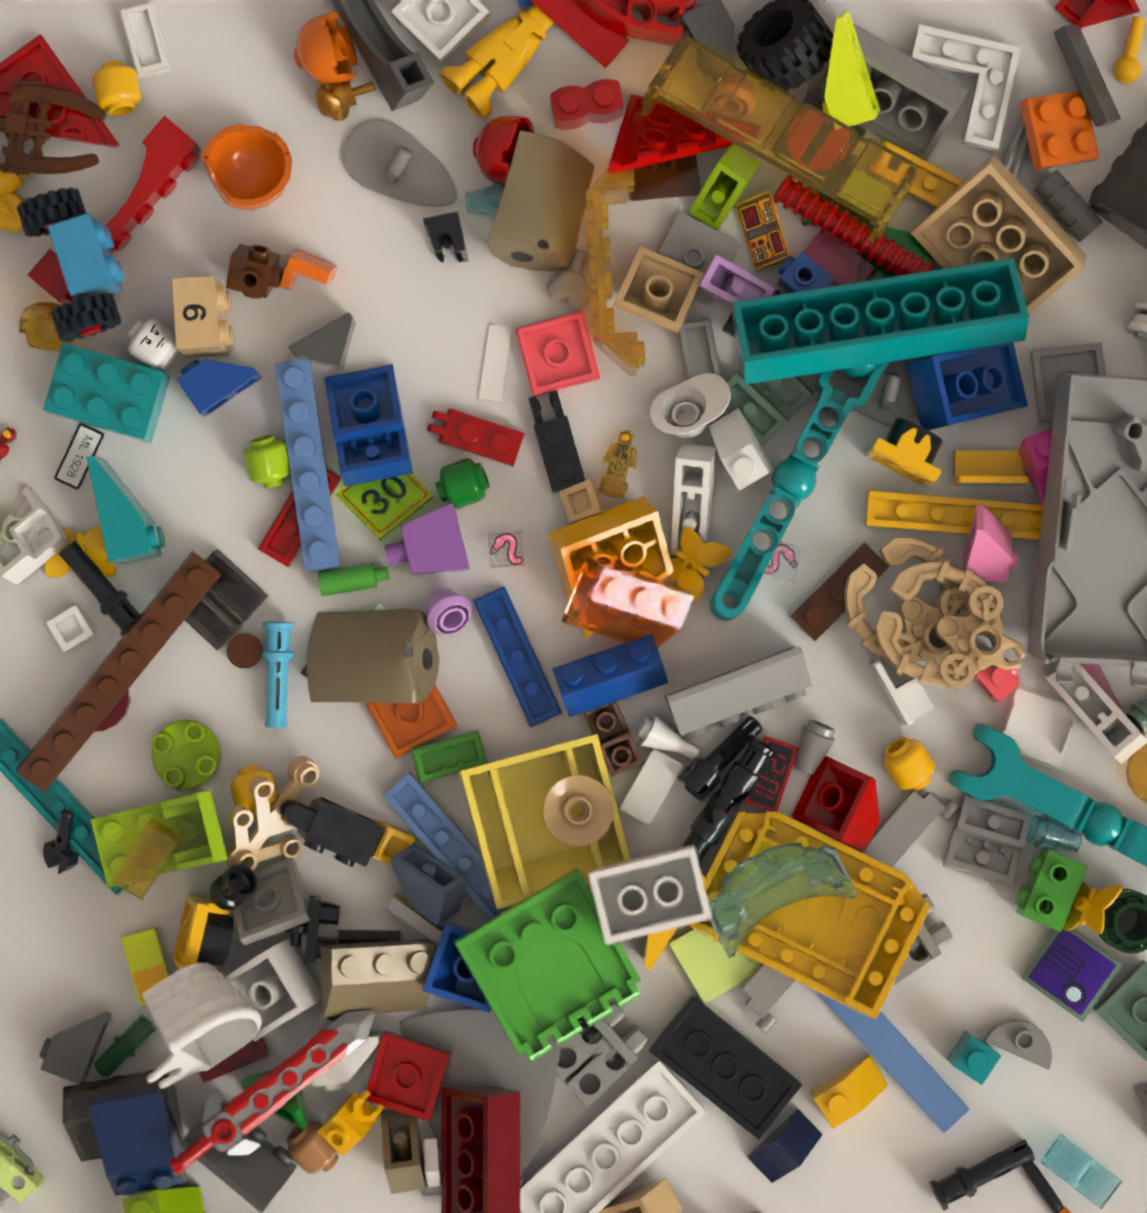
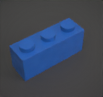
[552,634,668,718]

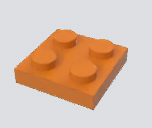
[1019,91,1100,170]

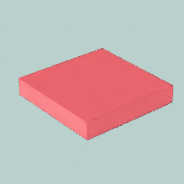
[515,311,600,396]

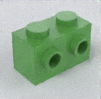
[1015,848,1088,932]

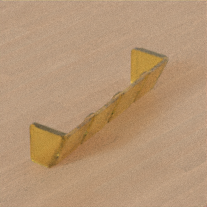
[641,37,918,244]

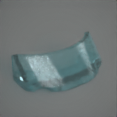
[709,843,857,958]

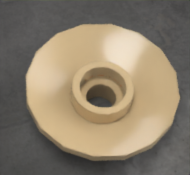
[543,775,614,846]

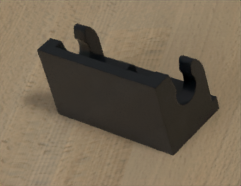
[423,211,469,263]

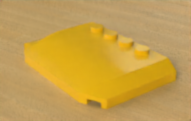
[687,812,931,1020]

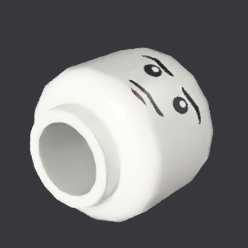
[127,318,179,370]

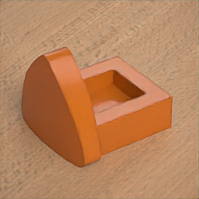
[280,249,338,291]

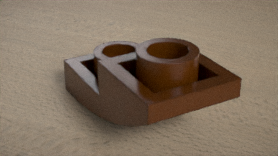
[584,701,644,777]

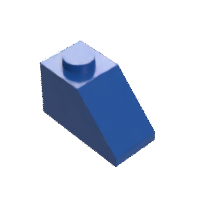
[176,359,262,417]

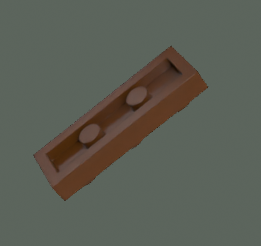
[790,543,889,641]

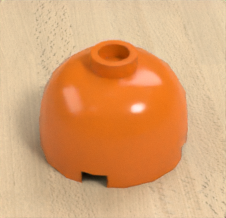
[294,11,357,84]

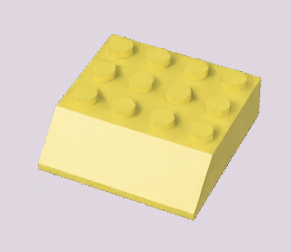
[458,734,631,910]

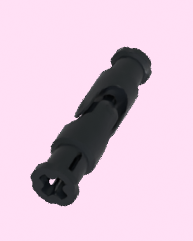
[676,736,778,868]

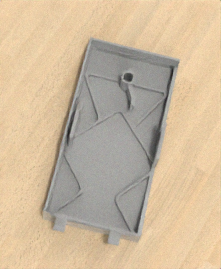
[1027,372,1147,687]

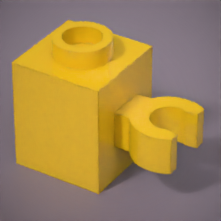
[317,1091,384,1156]

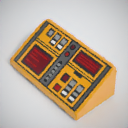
[735,191,790,271]

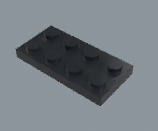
[649,994,803,1140]

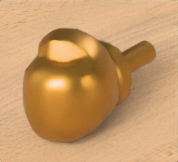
[315,81,376,121]

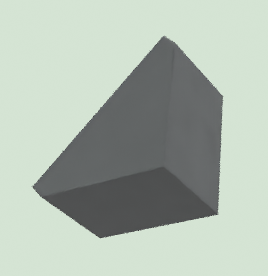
[288,312,356,370]

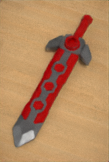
[168,1010,376,1176]

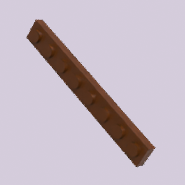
[16,550,221,792]

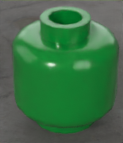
[435,458,490,509]

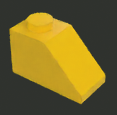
[810,1055,888,1129]

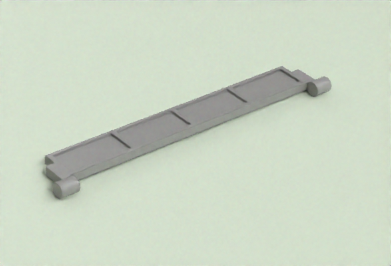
[741,789,960,1034]

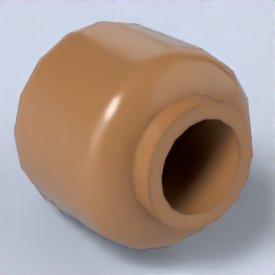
[287,1120,339,1174]

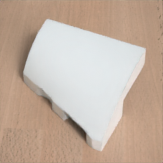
[0,486,69,585]

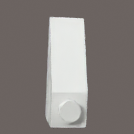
[670,443,717,556]
[1046,663,1147,764]

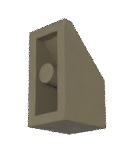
[381,1110,426,1194]

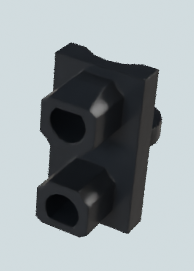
[284,896,340,963]

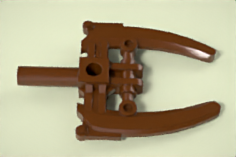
[0,79,106,175]

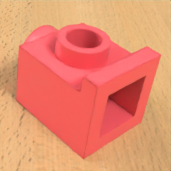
[974,658,1021,702]

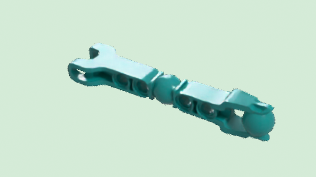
[709,362,890,621]
[948,724,1147,867]

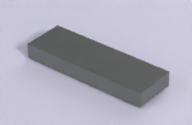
[1054,24,1121,127]

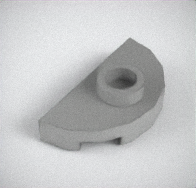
[983,1019,1052,1070]

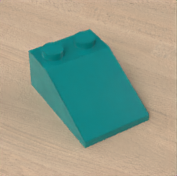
[86,456,165,564]

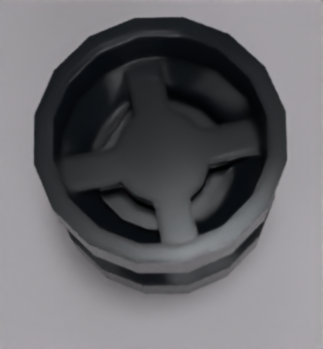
[210,864,258,910]

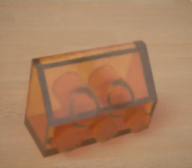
[561,555,694,648]

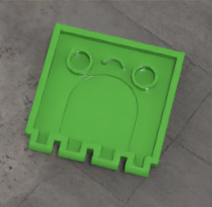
[453,868,641,1062]

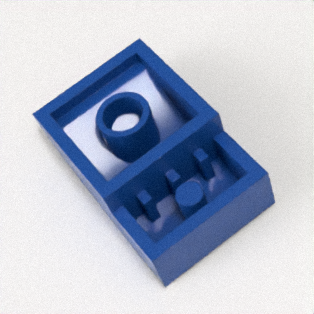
[324,364,413,487]

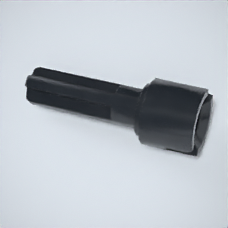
[676,716,762,802]

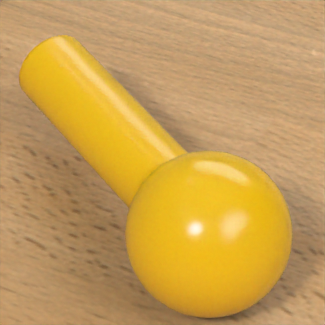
[1113,16,1146,84]

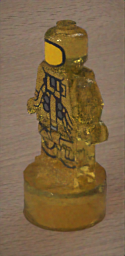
[598,430,637,498]

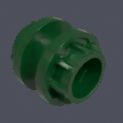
[1098,888,1147,954]

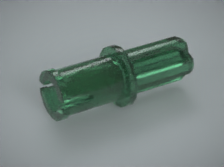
[94,1014,157,1078]

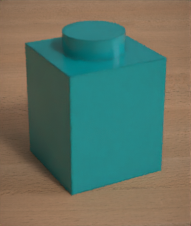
[947,1030,1001,1085]

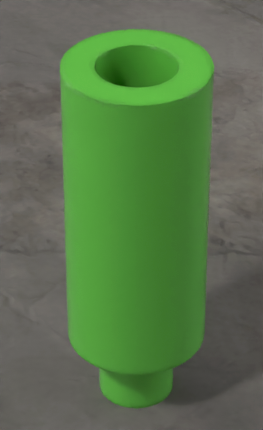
[318,563,389,596]

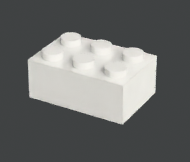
[588,845,712,945]

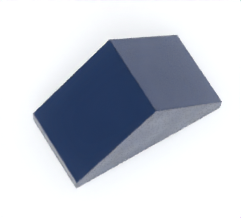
[747,1108,823,1183]

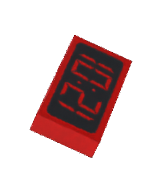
[743,736,799,812]

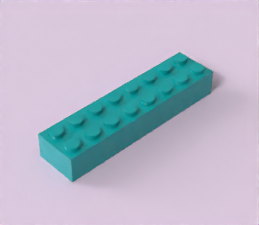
[732,258,1029,385]

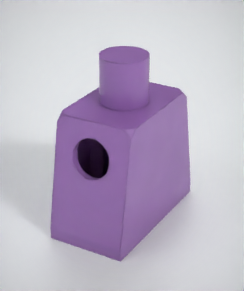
[384,503,470,575]

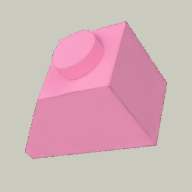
[963,505,1018,583]

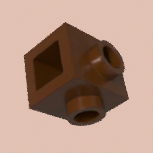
[226,244,283,299]

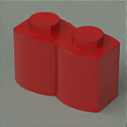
[550,79,624,130]

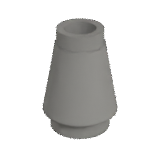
[795,720,836,774]

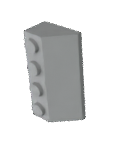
[806,24,968,161]
[664,646,812,739]

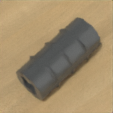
[1034,170,1103,242]

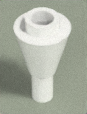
[636,714,700,760]

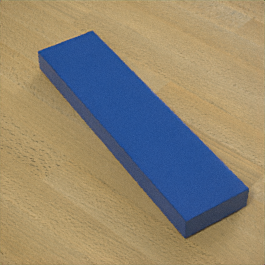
[473,586,562,728]

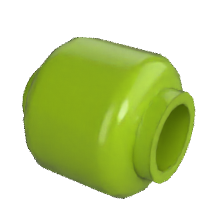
[243,435,291,489]

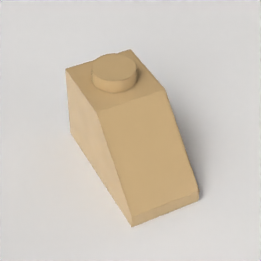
[599,1178,683,1213]

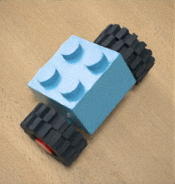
[16,187,126,341]

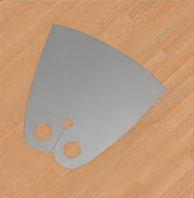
[399,1009,562,1172]

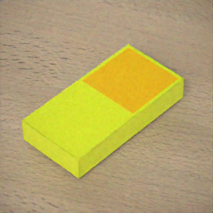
[121,927,170,1005]

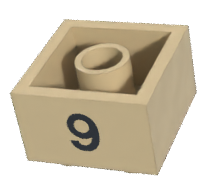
[172,276,234,358]

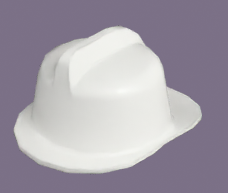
[650,373,731,439]

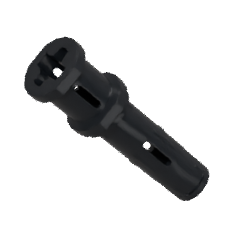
[59,540,140,637]
[929,1139,1036,1211]

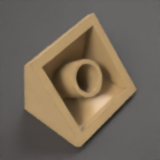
[613,246,704,333]

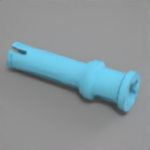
[262,621,295,728]

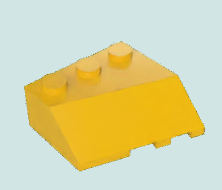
[547,496,674,639]

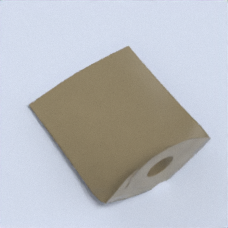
[488,131,595,271]
[307,609,440,704]

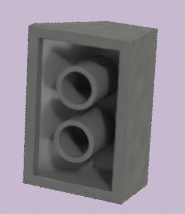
[179,1101,297,1213]

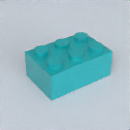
[43,343,171,443]

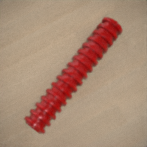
[773,175,933,277]

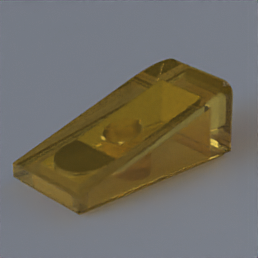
[112,818,181,900]

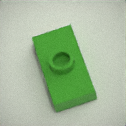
[410,730,487,783]

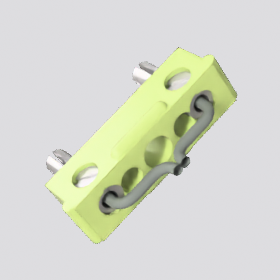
[0,1131,45,1210]

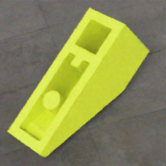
[822,9,880,131]

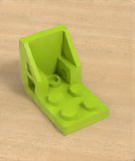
[91,789,228,888]

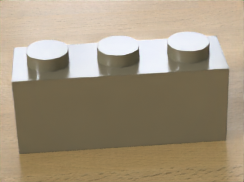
[321,939,435,1017]

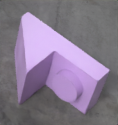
[698,254,776,306]

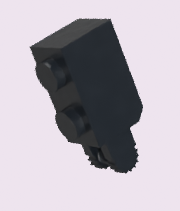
[279,797,385,867]

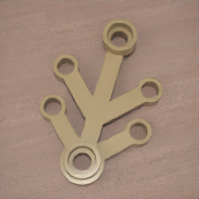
[226,756,319,871]

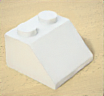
[225,938,322,1042]

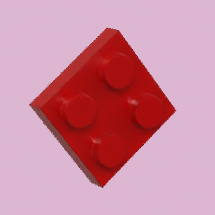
[366,1031,452,1122]

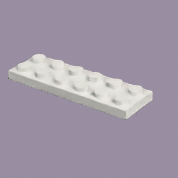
[520,1059,707,1213]

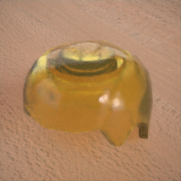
[19,301,71,351]

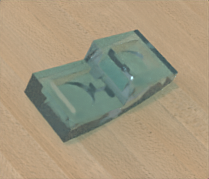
[1040,1134,1123,1209]

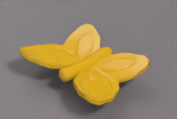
[45,525,116,578]
[666,527,732,603]
[1063,882,1123,934]

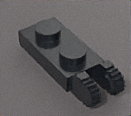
[528,390,585,493]

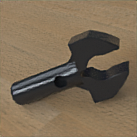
[43,809,79,874]

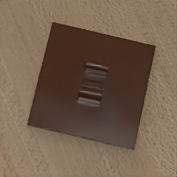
[628,154,700,202]

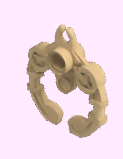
[844,538,969,668]
[875,559,1026,690]

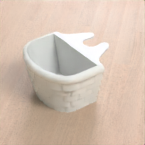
[142,963,262,1089]

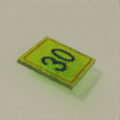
[336,474,434,541]

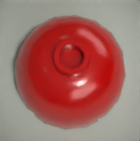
[473,116,534,185]

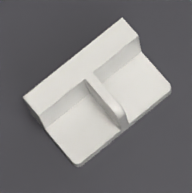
[869,657,935,726]

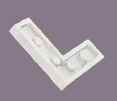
[911,24,1021,152]

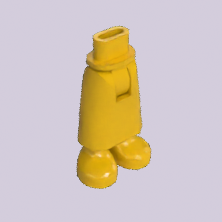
[438,5,554,120]

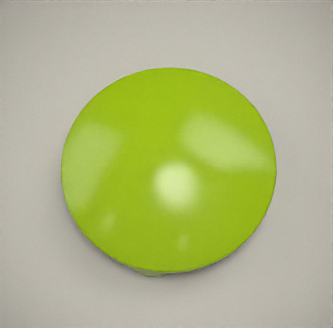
[151,719,221,789]

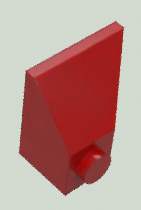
[791,755,880,852]

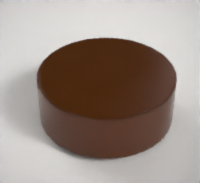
[227,633,263,668]

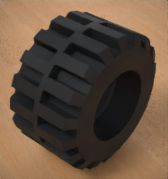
[737,0,834,92]

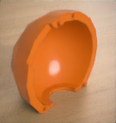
[202,123,292,210]

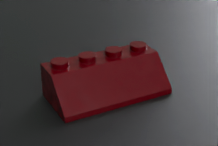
[441,1086,521,1213]

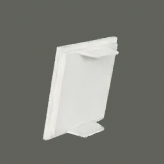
[998,685,1077,771]

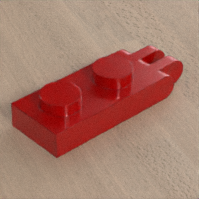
[427,408,525,467]

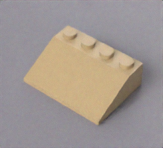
[911,154,1087,313]

